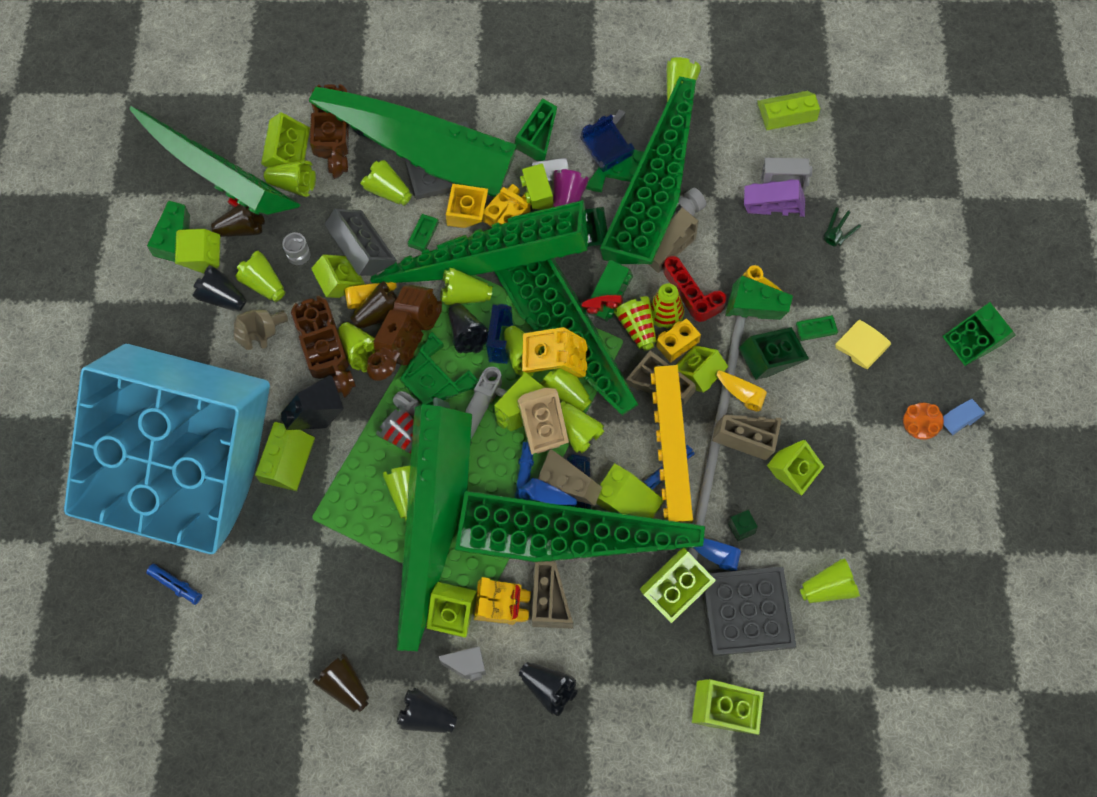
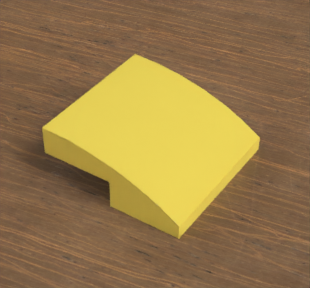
[835,320,891,369]

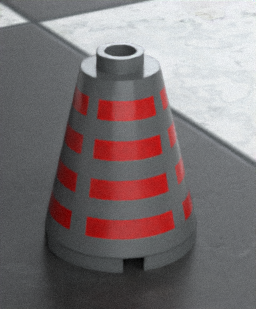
[376,405,414,454]

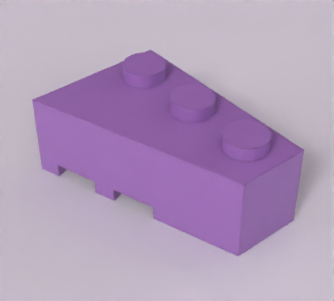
[744,179,805,217]

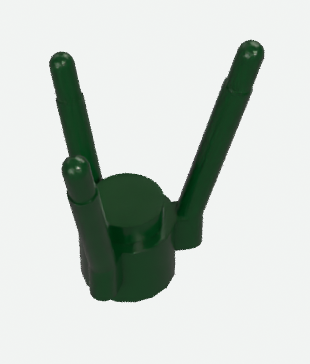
[823,207,861,247]

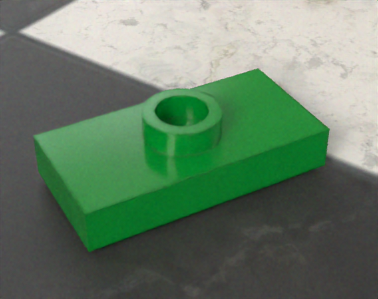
[796,315,838,341]

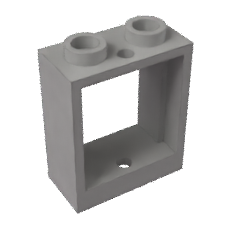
[761,158,812,193]

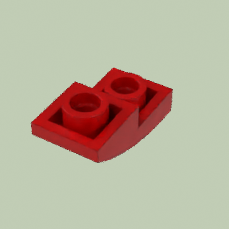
[582,295,623,314]

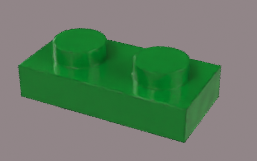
[408,214,439,251]

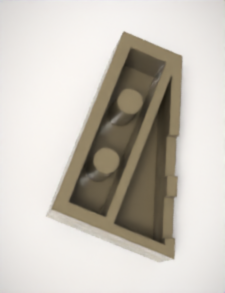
[648,207,699,273]
[626,351,696,405]
[712,415,782,460]
[538,449,602,506]
[532,561,573,629]

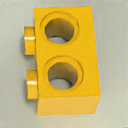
[656,318,701,363]

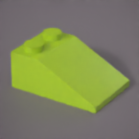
[596,463,664,518]
[692,679,764,735]

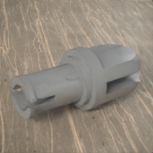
[393,391,419,417]

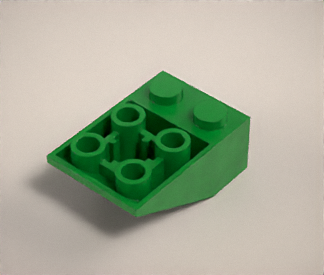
[942,302,1016,366]

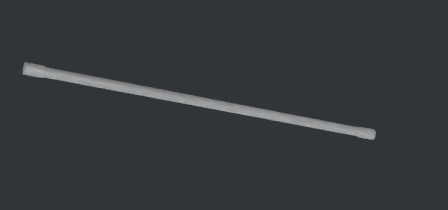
[687,271,746,609]

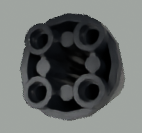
[192,265,247,312]
[448,303,490,353]
[519,662,578,716]
[396,688,457,733]

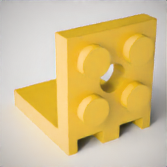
[522,327,588,378]

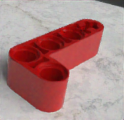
[664,256,726,322]

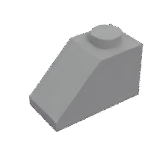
[439,646,486,681]

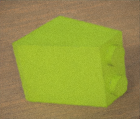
[494,372,545,431]

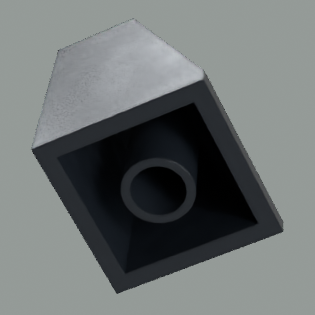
[280,376,344,430]

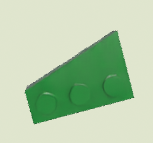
[147,201,190,262]
[725,275,793,320]

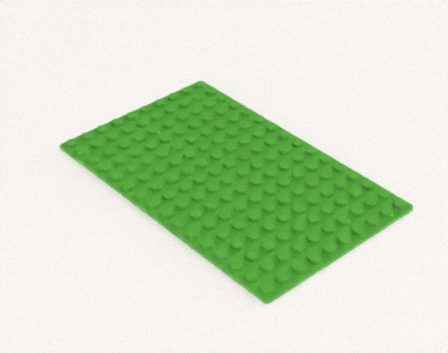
[312,275,623,595]

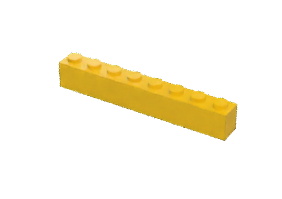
[650,365,693,524]

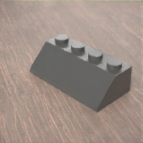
[324,209,397,276]

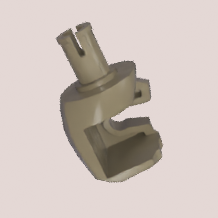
[234,310,288,350]

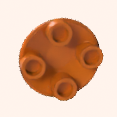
[903,403,944,440]

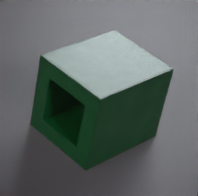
[728,509,758,542]

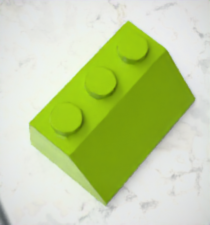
[757,91,820,131]
[261,112,310,167]
[255,422,315,491]
[640,548,716,623]

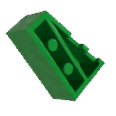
[514,98,557,161]
[585,260,633,322]

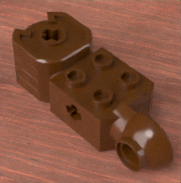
[310,84,349,179]
[367,284,442,381]
[291,296,356,398]

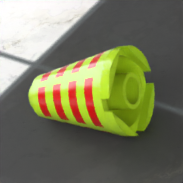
[650,283,685,329]
[614,296,657,351]

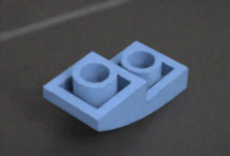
[943,399,985,436]

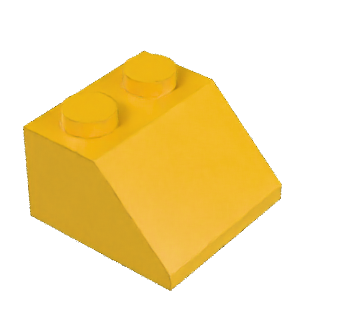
[446,184,488,228]

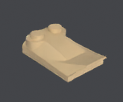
[518,388,569,454]

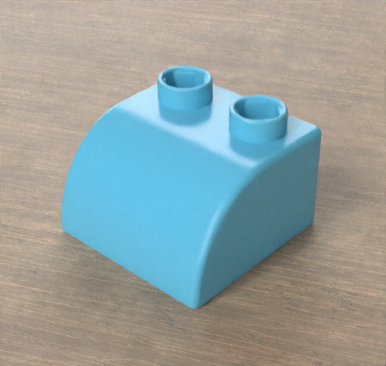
[64,344,270,554]

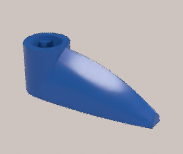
[518,478,577,505]
[694,538,741,571]

